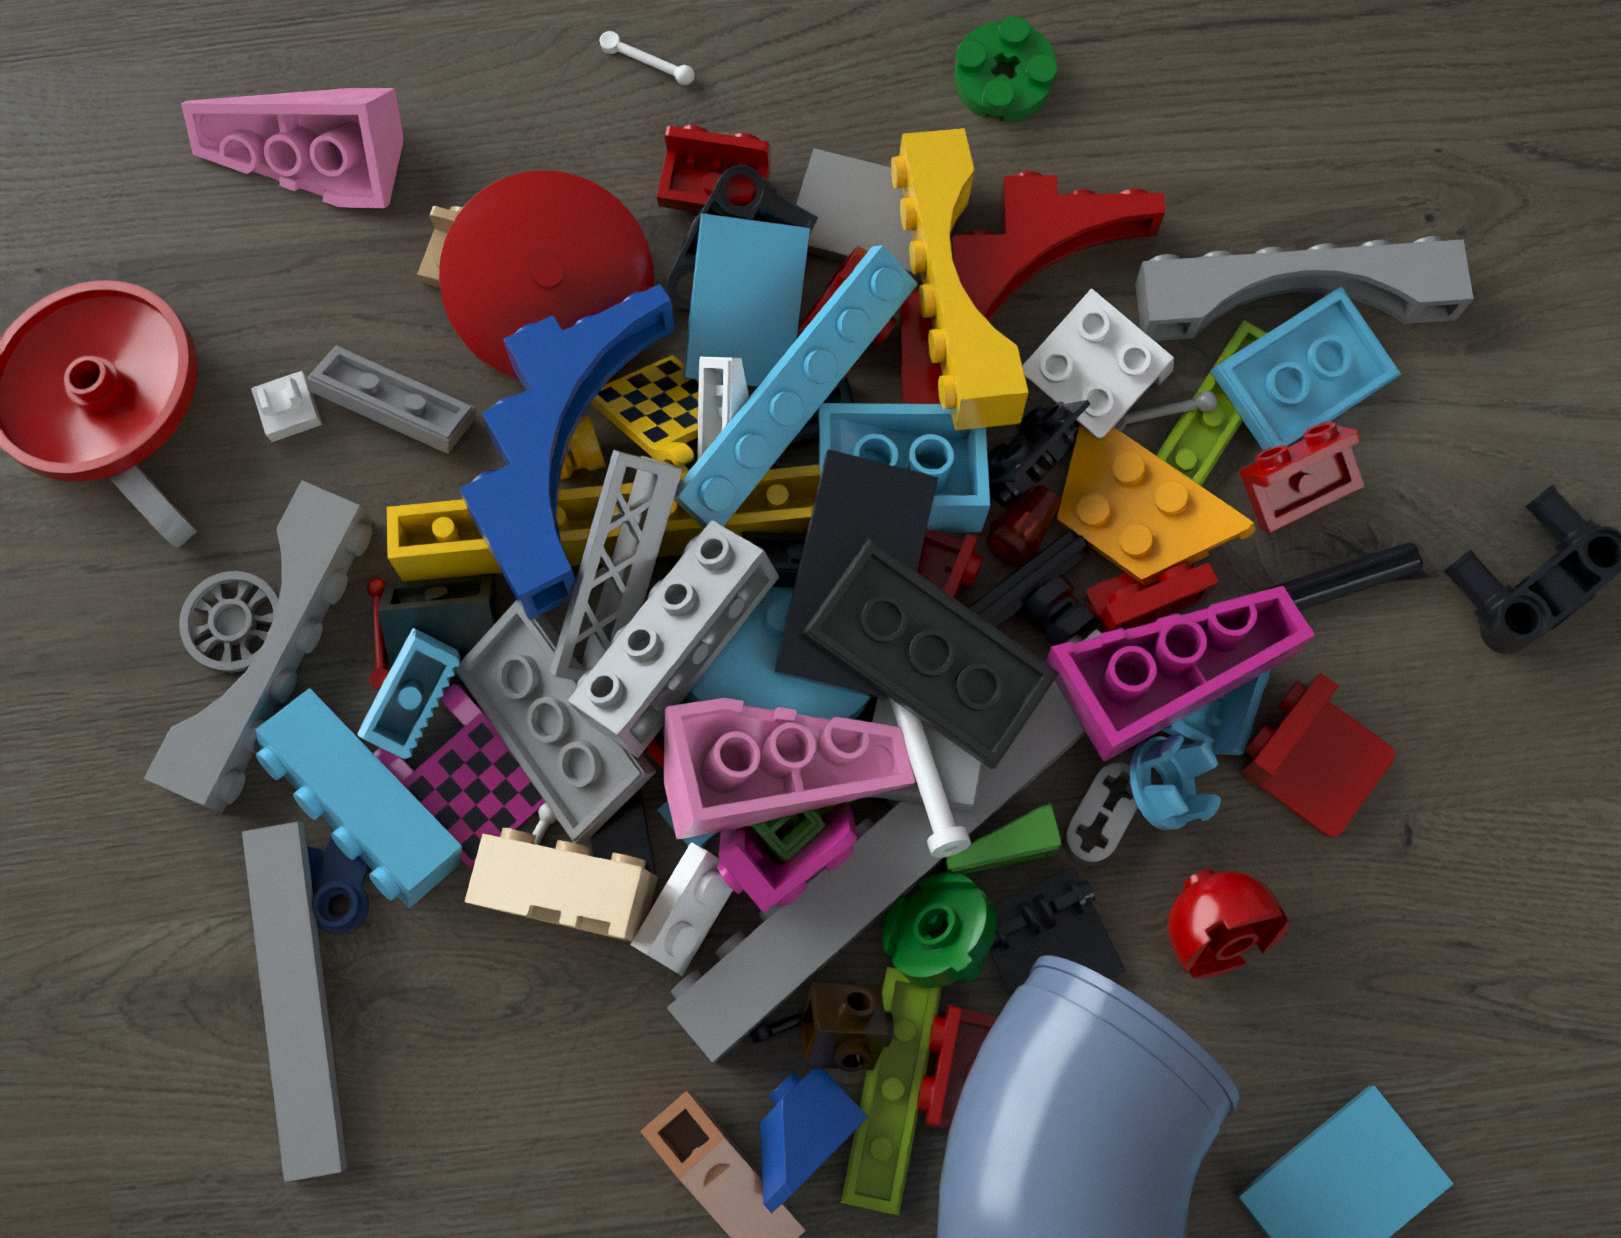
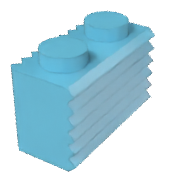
[358,628,460,759]

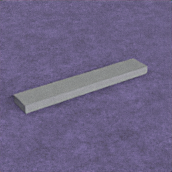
[242,822,348,1182]

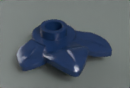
[307,837,369,935]

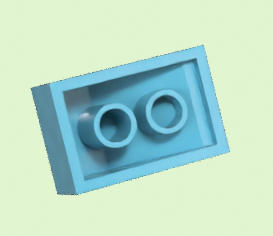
[818,403,990,532]

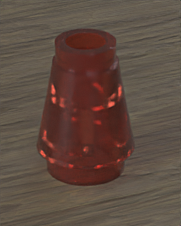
[986,485,1061,566]

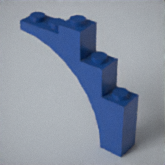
[459,284,676,621]

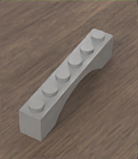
[1135,236,1473,341]
[144,480,373,814]

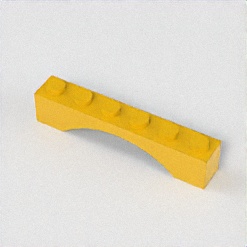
[891,128,1029,430]

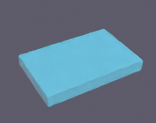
[682,214,810,386]
[1210,286,1402,451]
[1235,1086,1454,1238]

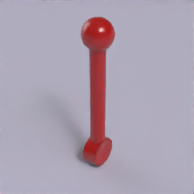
[366,578,390,690]

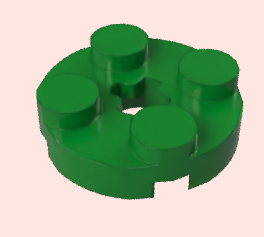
[954,16,1057,122]
[882,872,997,988]

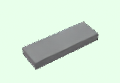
[307,345,476,454]

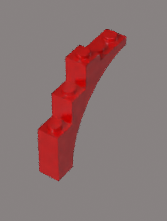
[899,171,1165,404]

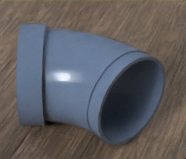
[937,955,1240,1238]

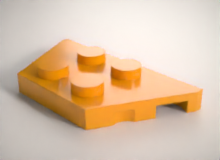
[1057,424,1256,586]

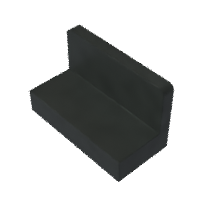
[377,573,497,666]

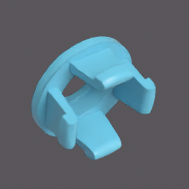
[1130,734,1221,831]

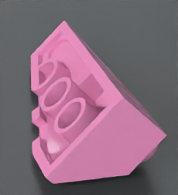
[181,88,404,208]
[664,698,916,839]

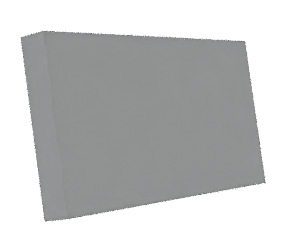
[455,600,657,844]

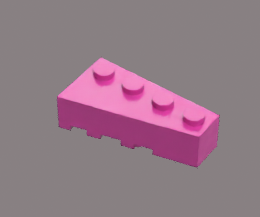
[1045,586,1315,762]

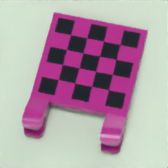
[373,684,546,870]

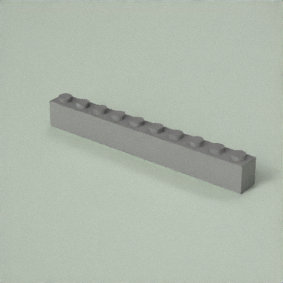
[667,629,1101,1063]

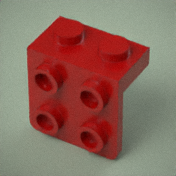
[1240,672,1395,838]

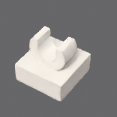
[251,371,323,442]

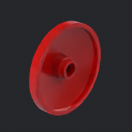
[439,170,654,382]
[0,280,198,482]

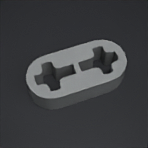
[109,465,198,549]
[1064,763,1138,865]

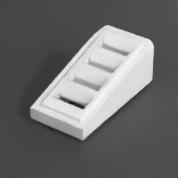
[697,357,749,461]

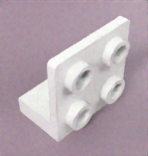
[1022,288,1174,439]

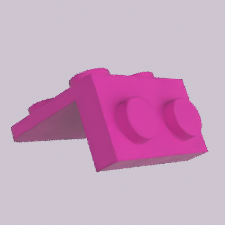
[717,802,857,913]

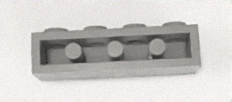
[567,520,779,758]

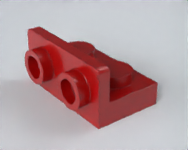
[1085,562,1219,633]

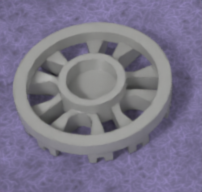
[179,571,279,674]

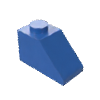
[760,1067,868,1214]

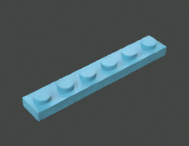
[674,245,918,528]

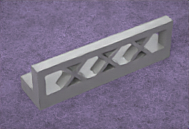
[550,450,682,681]

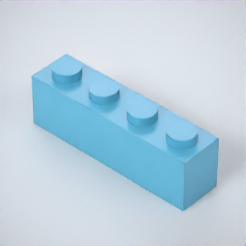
[255,688,462,908]

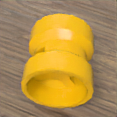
[559,415,606,481]

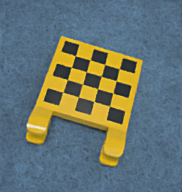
[590,355,699,484]

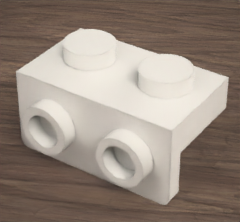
[630,842,733,976]

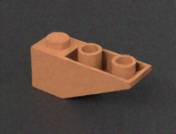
[640,1091,806,1238]

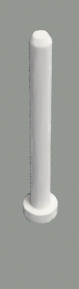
[889,698,971,858]

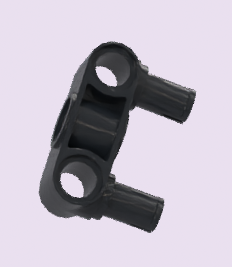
[667,165,818,314]
[1443,484,1621,654]

